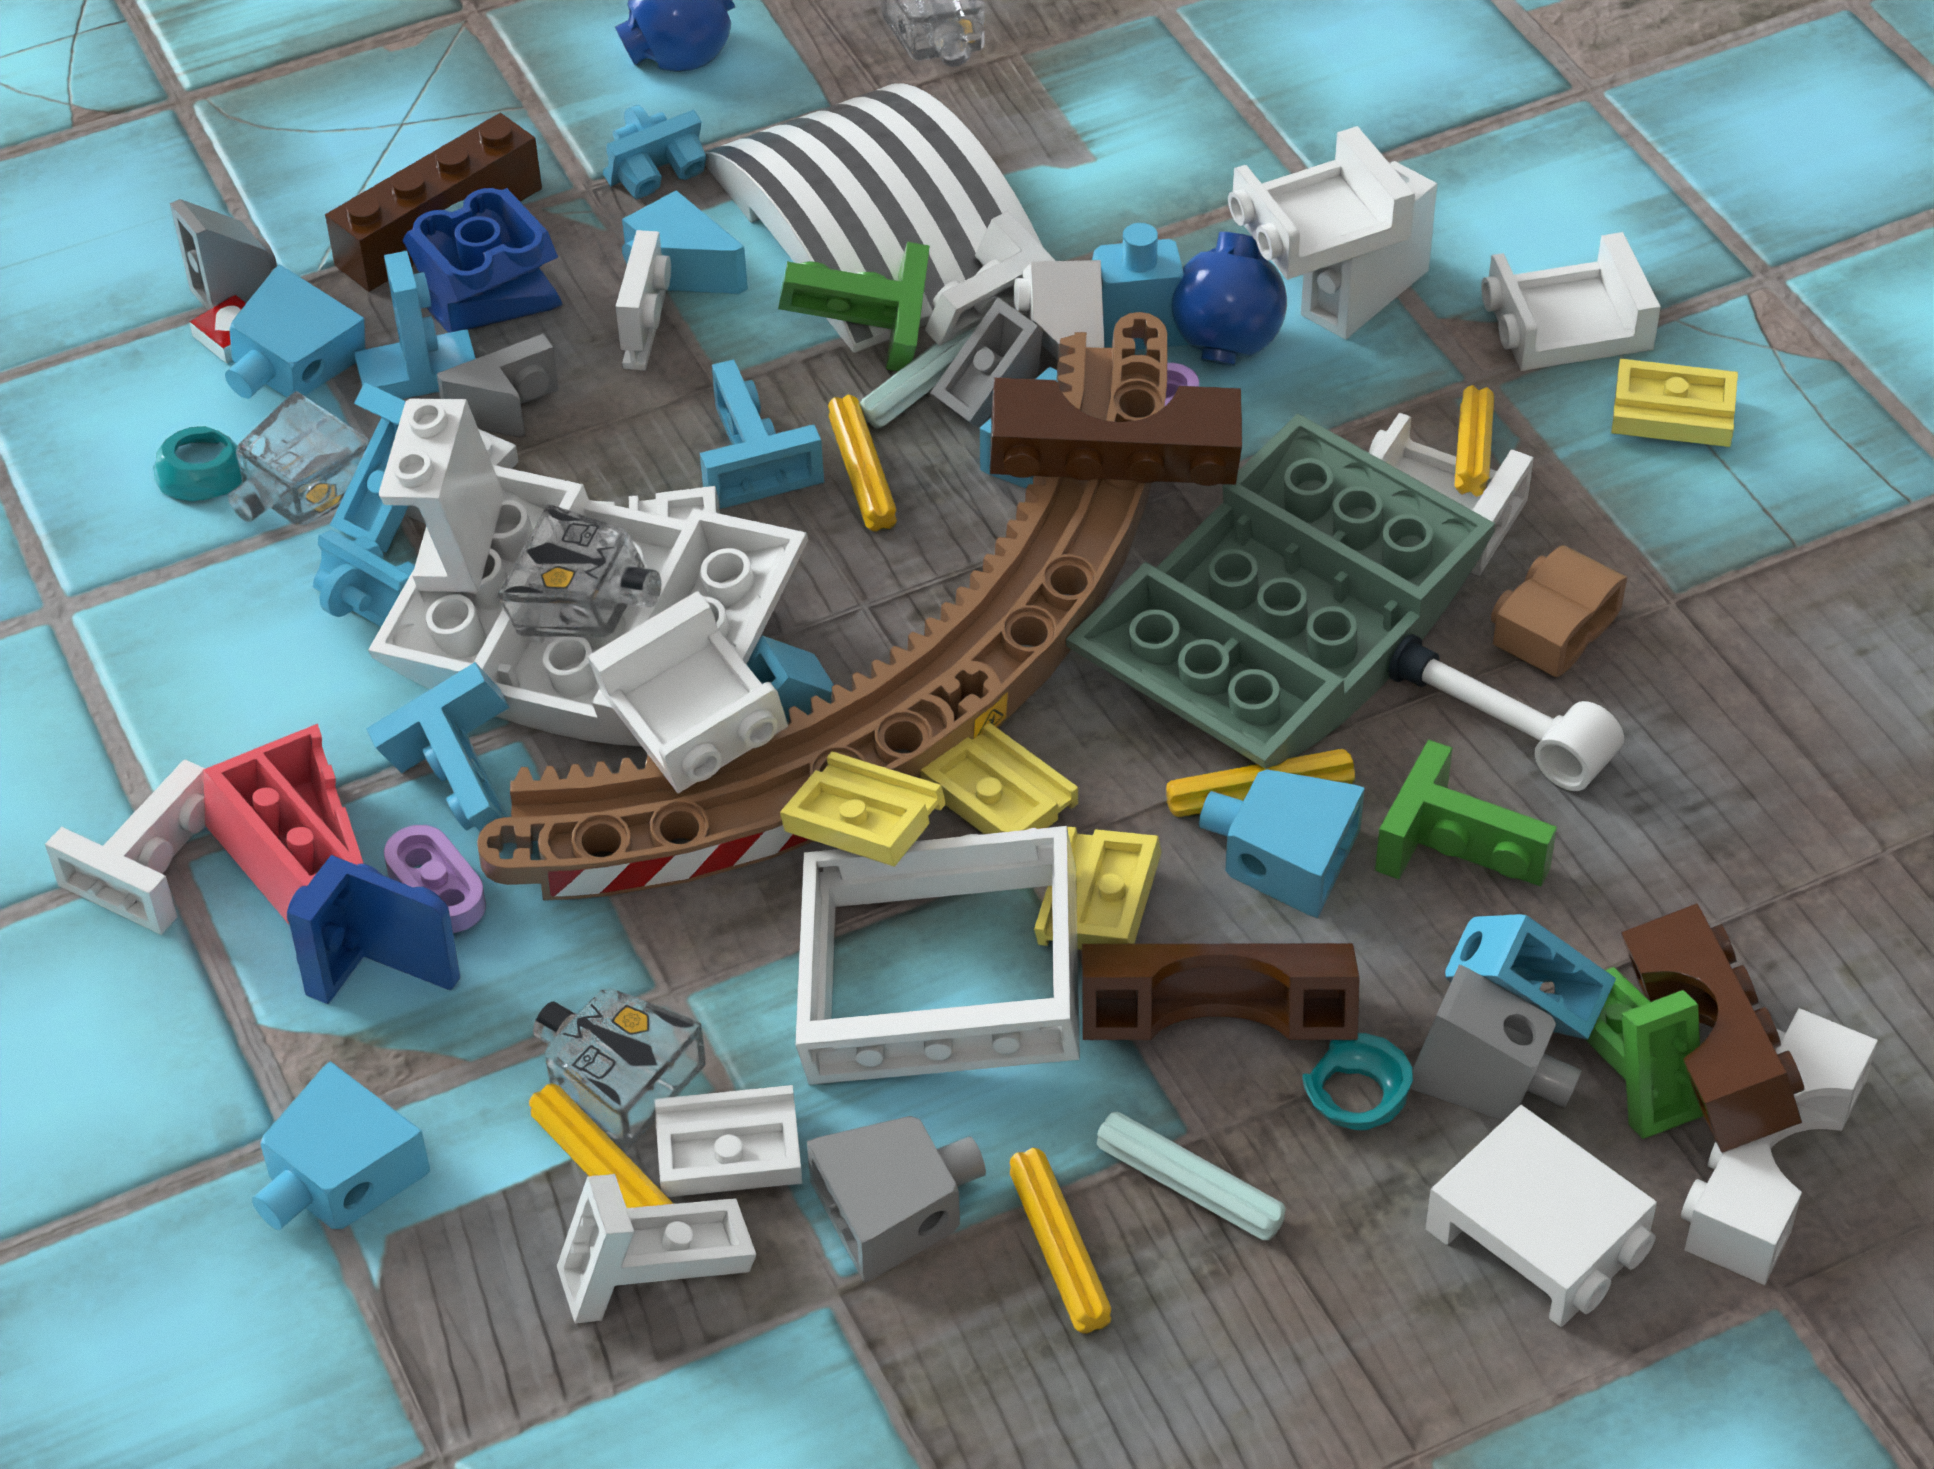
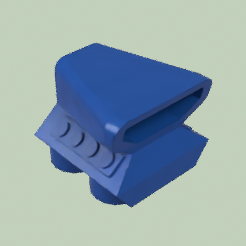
[403,188,563,333]

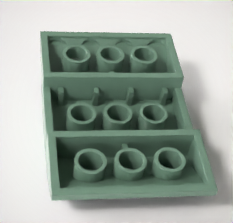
[1066,413,1495,769]

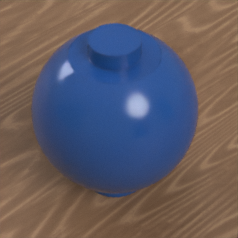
[615,0,735,72]
[1171,232,1287,366]

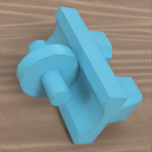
[603,105,706,200]
[313,530,415,627]

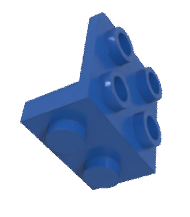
[287,855,460,1004]

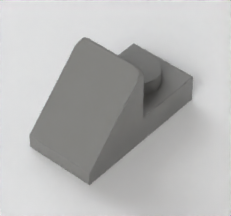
[930,297,1043,429]
[437,334,559,437]

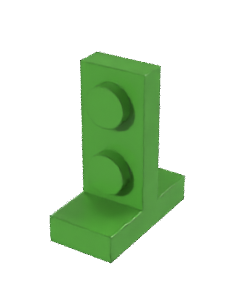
[778,242,930,371]
[1375,739,1557,887]
[1585,967,1703,1139]

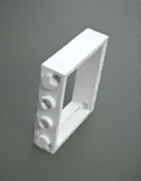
[795,826,1080,1085]

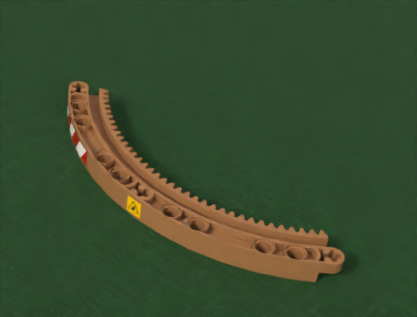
[477,312,1167,900]

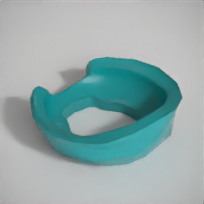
[153,426,248,501]
[1303,1033,1413,1130]

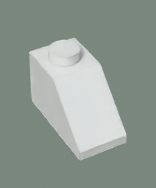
[1014,260,1104,360]

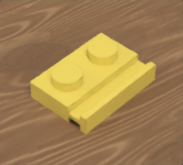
[1611,358,1738,447]
[920,723,1078,834]
[780,752,945,867]
[1034,827,1162,950]

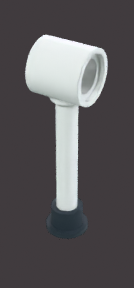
[1389,634,1624,791]

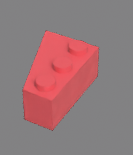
[203,723,364,924]

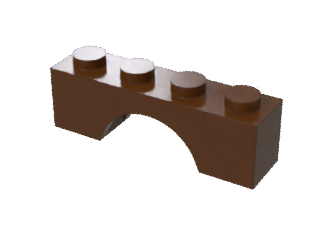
[325,112,542,292]
[990,377,1242,486]
[1621,903,1805,1153]
[1082,943,1360,1040]

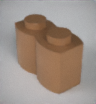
[1491,545,1627,677]

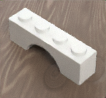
[1681,1008,1878,1285]

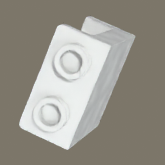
[1228,126,1415,280]
[1301,161,1438,340]
[1481,232,1661,371]
[379,399,504,593]
[1369,413,1534,576]
[588,591,789,793]
[1425,1105,1657,1327]

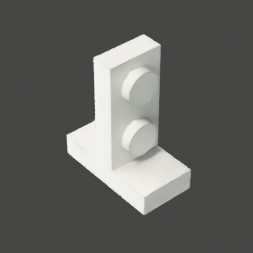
[925,211,1055,346]
[45,759,206,935]
[557,1174,756,1324]

